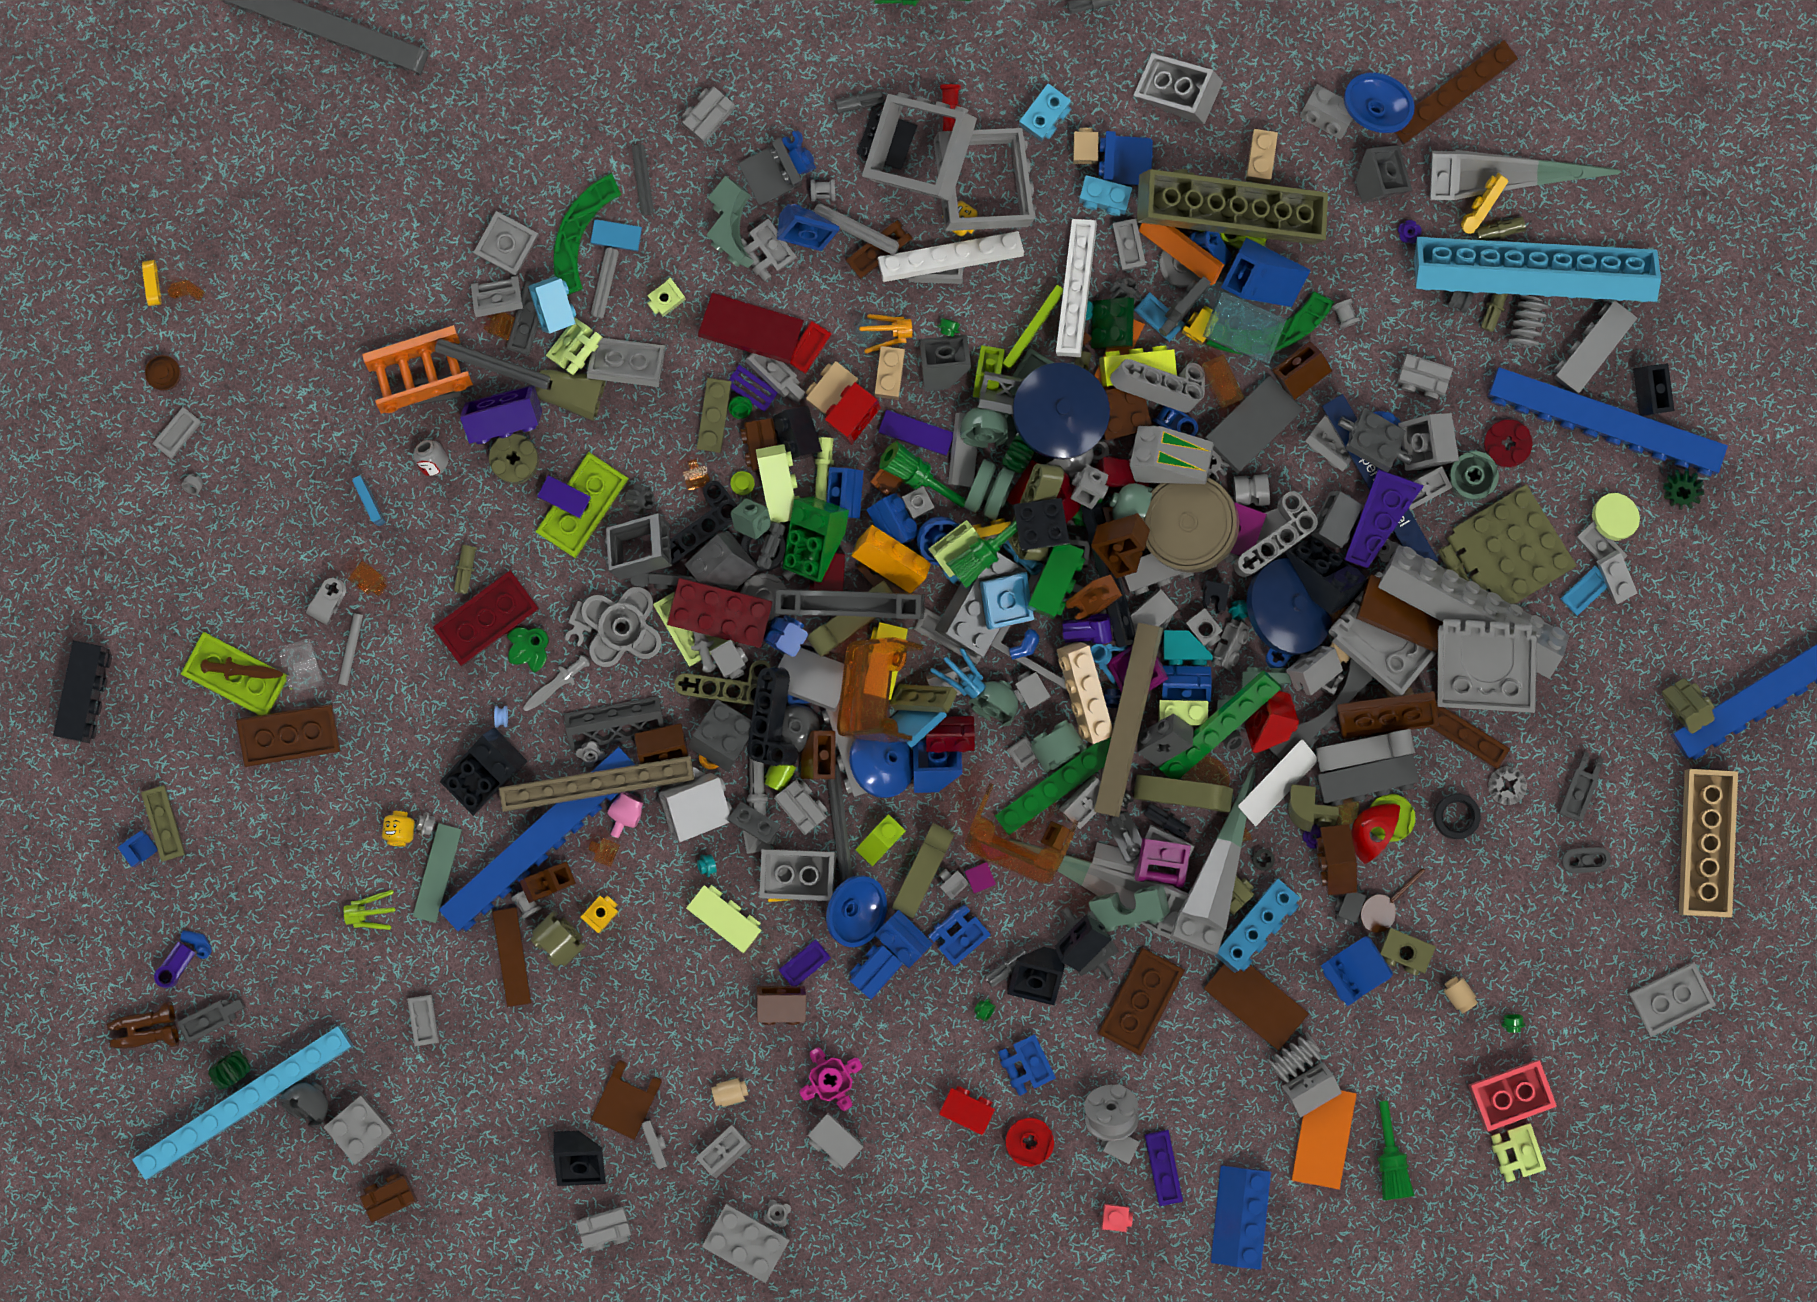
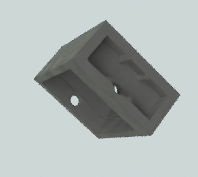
[605,513,672,580]

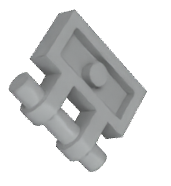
[741,219,797,282]

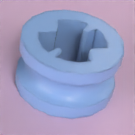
[494,706,508,728]

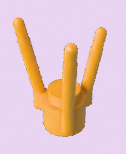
[859,314,912,354]

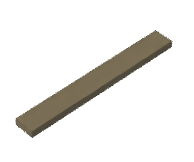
[1094,623,1163,817]
[499,756,695,812]

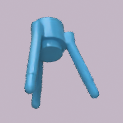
[1090,644,1129,687]
[930,648,986,699]

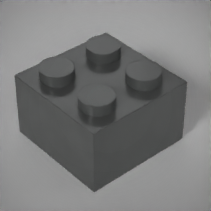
[688,699,751,772]

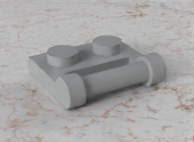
[471,275,523,317]

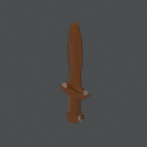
[200,657,283,681]

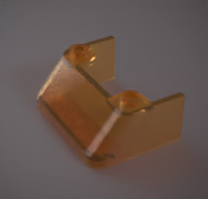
[837,637,923,743]
[965,783,1079,884]

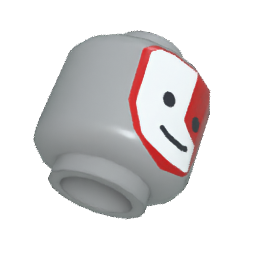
[413,440,449,476]

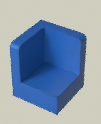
[117,830,158,867]

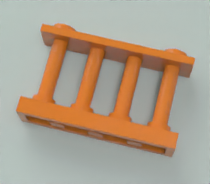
[362,325,473,414]

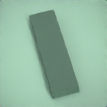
[413,823,462,923]

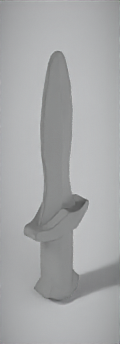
[691,632,716,672]
[523,655,590,711]

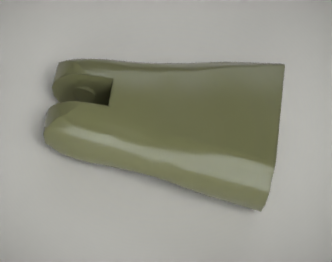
[535,370,606,421]

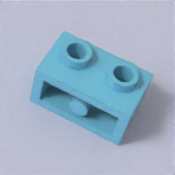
[1019,84,1071,142]
[1079,175,1132,216]
[528,277,576,333]

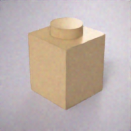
[1073,128,1098,164]

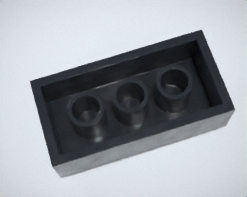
[53,640,112,744]

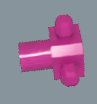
[799,1047,863,1111]

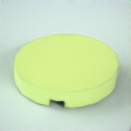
[1592,493,1640,541]

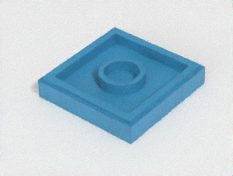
[352,475,386,526]
[980,572,1034,630]
[887,710,947,748]

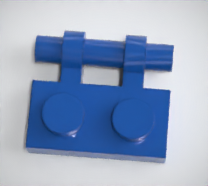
[928,904,991,966]
[998,1034,1056,1096]

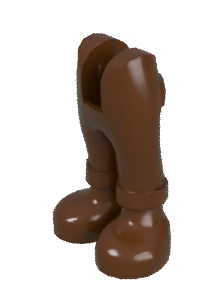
[106,1002,180,1049]

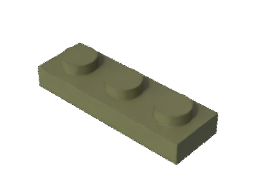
[697,378,732,453]
[890,684,958,713]
[141,785,186,862]

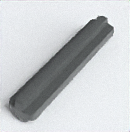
[632,144,654,215]

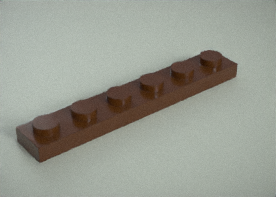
[1394,40,1519,145]

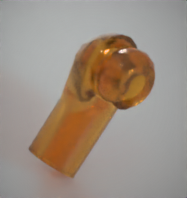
[168,280,205,301]

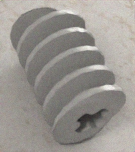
[1508,295,1549,348]
[1267,1032,1321,1083]

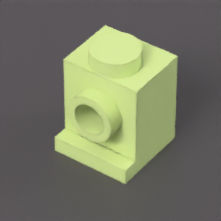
[647,278,686,317]

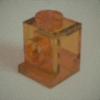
[347,561,388,597]

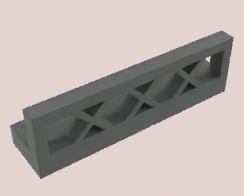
[978,371,1024,414]
[564,696,665,751]

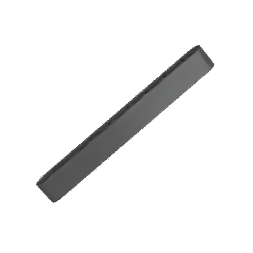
[222,0,429,75]

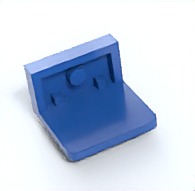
[1099,131,1153,186]
[1321,936,1393,1006]

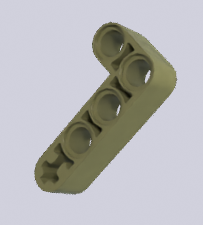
[1009,464,1064,561]
[807,581,893,657]
[675,660,771,706]
[1133,775,1233,813]
[892,823,955,918]

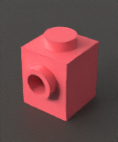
[1101,1204,1133,1232]

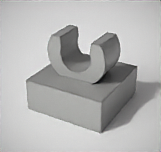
[939,868,969,900]

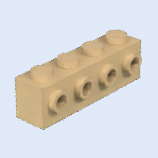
[1057,642,1113,744]

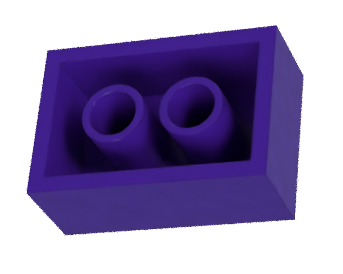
[460,385,543,444]

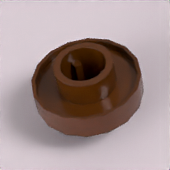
[145,355,181,391]

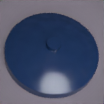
[1012,362,1110,460]
[1247,558,1333,655]

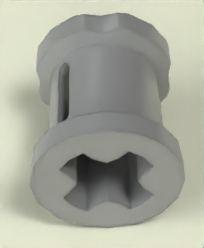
[811,179,835,201]
[1332,299,1360,329]
[511,891,542,919]

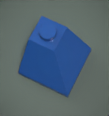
[777,204,839,251]
[913,739,962,793]

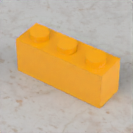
[851,525,931,594]

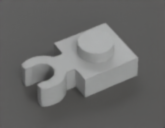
[565,601,592,647]

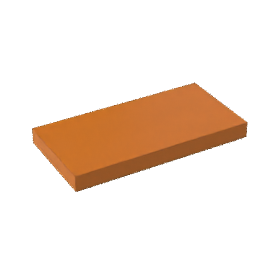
[1291,1090,1357,1189]

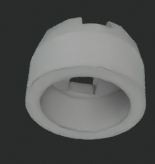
[181,474,203,495]

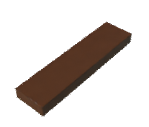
[1430,703,1510,769]
[492,907,532,1007]

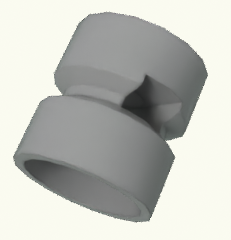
[1233,474,1270,507]

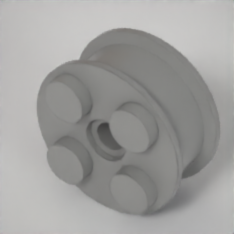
[1084,1084,1139,1141]

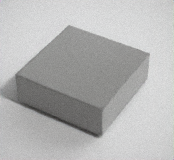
[1007,736,1036,770]

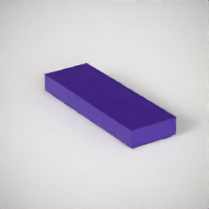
[878,410,953,456]
[1144,1130,1183,1207]

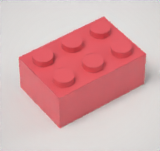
[1468,1060,1557,1132]

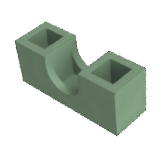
[1089,884,1170,932]

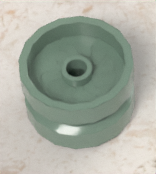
[964,459,1015,521]

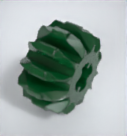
[1002,433,1035,474]
[1663,469,1704,510]
[208,1051,251,1090]

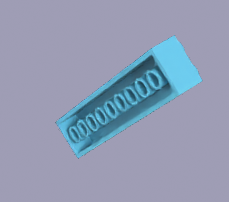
[1414,237,1661,302]

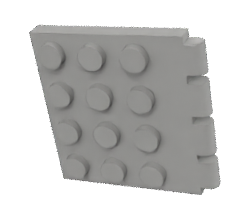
[1329,572,1436,696]
[1438,619,1537,713]

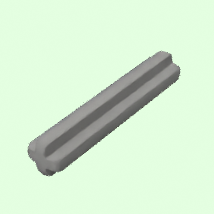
[591,248,619,318]

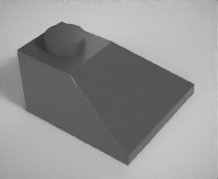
[1355,145,1413,203]
[919,335,971,391]

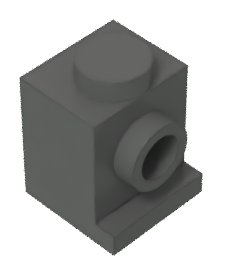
[1334,892,1366,926]

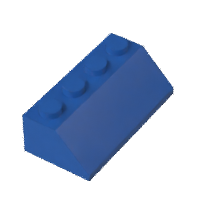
[1211,1166,1271,1270]

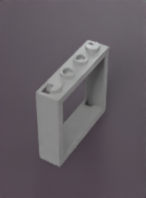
[862,92,977,201]
[933,128,1036,231]
[990,564,1107,690]

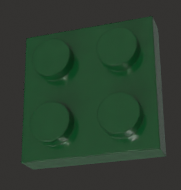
[1091,297,1134,349]

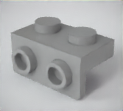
[1300,84,1353,139]
[1305,415,1352,472]

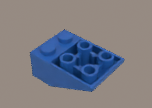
[1221,238,1311,307]

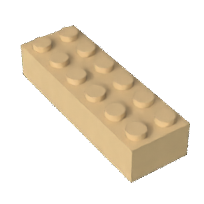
[1679,769,1738,918]

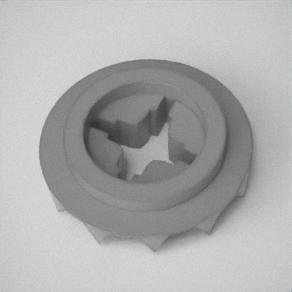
[1488,766,1527,805]

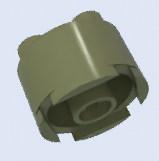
[489,434,539,485]
[530,911,587,967]

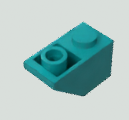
[1163,630,1213,666]

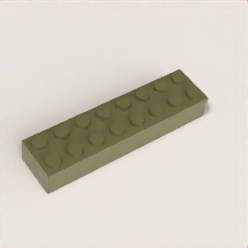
[1137,169,1328,245]

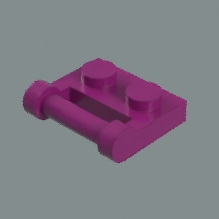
[1135,838,1191,888]

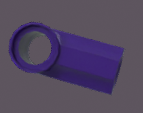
[1063,613,1112,644]
[154,941,196,989]

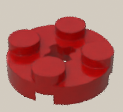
[1005,1118,1054,1167]

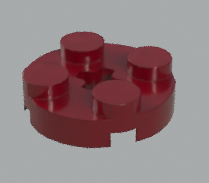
[1484,419,1533,468]

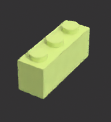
[756,444,800,524]
[686,885,762,953]

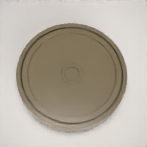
[1142,477,1239,573]

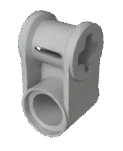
[306,578,346,626]

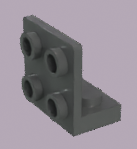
[739,138,802,206]

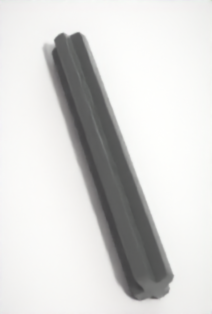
[435,339,550,389]
[827,764,853,883]

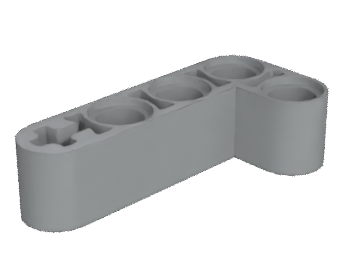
[1110,359,1205,413]
[1234,491,1318,577]
[1316,729,1415,772]

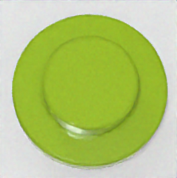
[731,471,755,495]

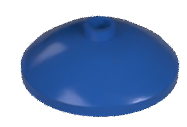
[1344,73,1414,133]
[849,726,914,798]
[826,875,887,947]

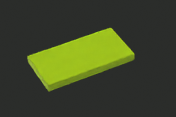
[535,452,629,559]
[181,632,289,715]

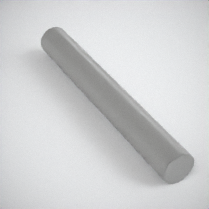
[338,613,363,686]

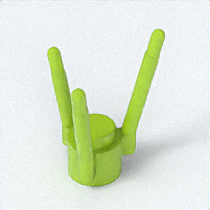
[344,890,396,930]

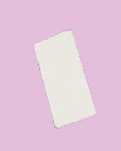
[1238,740,1318,827]

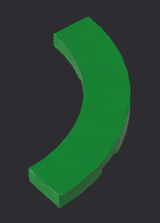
[554,173,622,296]
[1206,291,1335,355]

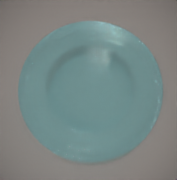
[855,319,879,344]

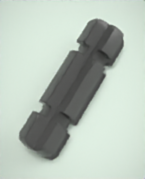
[757,522,785,569]

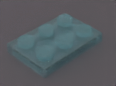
[1202,291,1286,364]

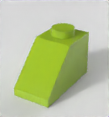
[973,345,1005,398]
[855,814,906,867]

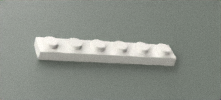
[1056,219,1097,357]
[878,231,1024,282]

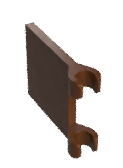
[591,1060,662,1140]

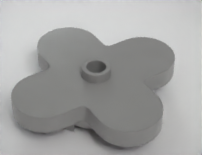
[581,587,661,667]

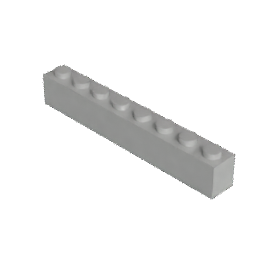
[1123,502,1310,596]

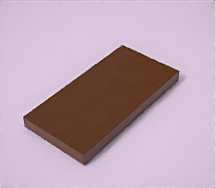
[1356,574,1443,653]
[1337,691,1439,739]
[236,703,341,767]
[1097,948,1185,1056]
[1203,964,1309,1051]

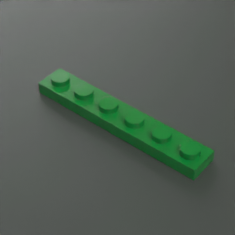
[1158,670,1281,780]
[995,737,1111,836]

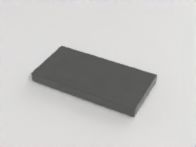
[1205,376,1304,474]

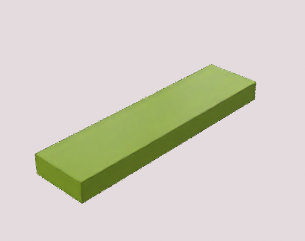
[1002,285,1064,371]

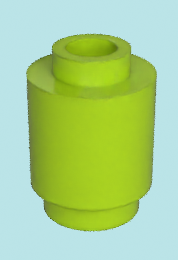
[764,755,797,792]

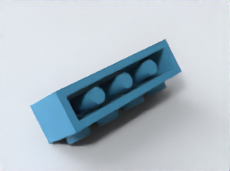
[1215,879,1300,973]

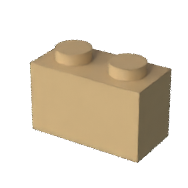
[1245,129,1278,184]
[875,346,905,400]
[806,361,859,417]

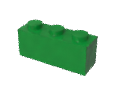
[1027,544,1086,620]

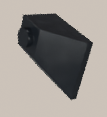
[1008,947,1065,1006]
[553,1131,606,1186]

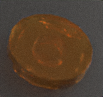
[1182,757,1230,787]

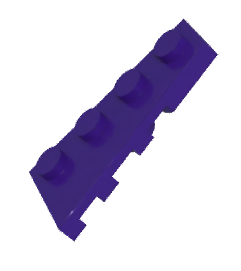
[1345,469,1424,568]

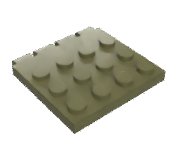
[1446,484,1577,604]

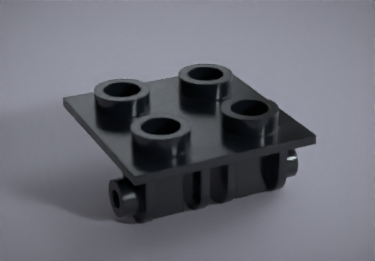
[856,109,918,170]
[1014,498,1069,551]

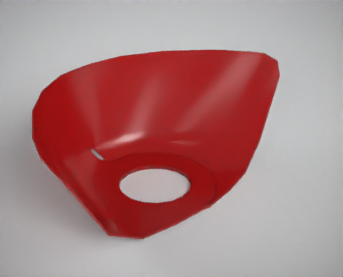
[1351,803,1400,864]

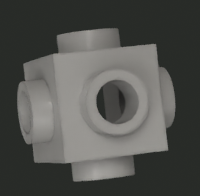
[1070,465,1109,509]

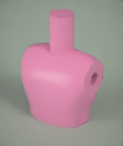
[608,792,644,838]

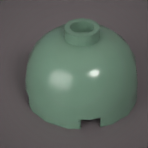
[960,406,1008,448]
[1109,483,1152,520]
[969,680,1018,726]

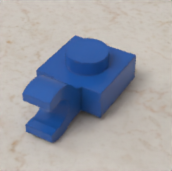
[782,130,816,174]

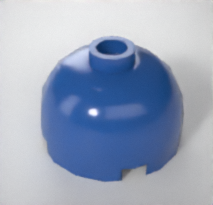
[917,516,959,566]

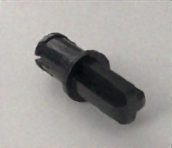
[1144,803,1191,840]

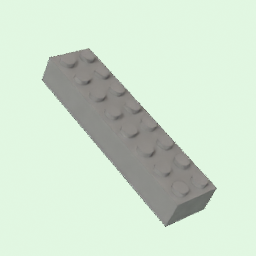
[1378,545,1570,679]

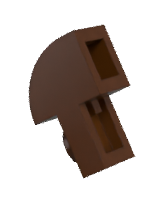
[520,861,576,903]

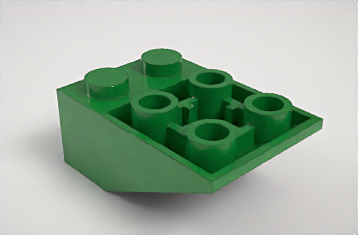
[783,496,849,582]

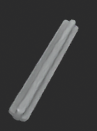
[813,203,899,254]

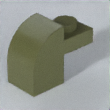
[1288,785,1339,832]

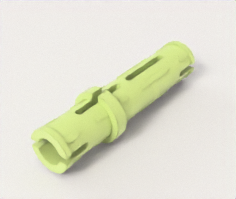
[815,437,834,501]

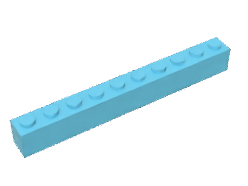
[132,1026,354,1180]

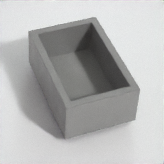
[702,1203,790,1283]

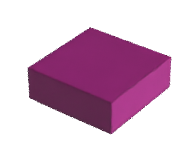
[965,862,996,894]

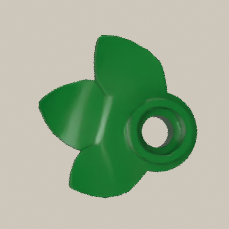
[507,627,549,673]

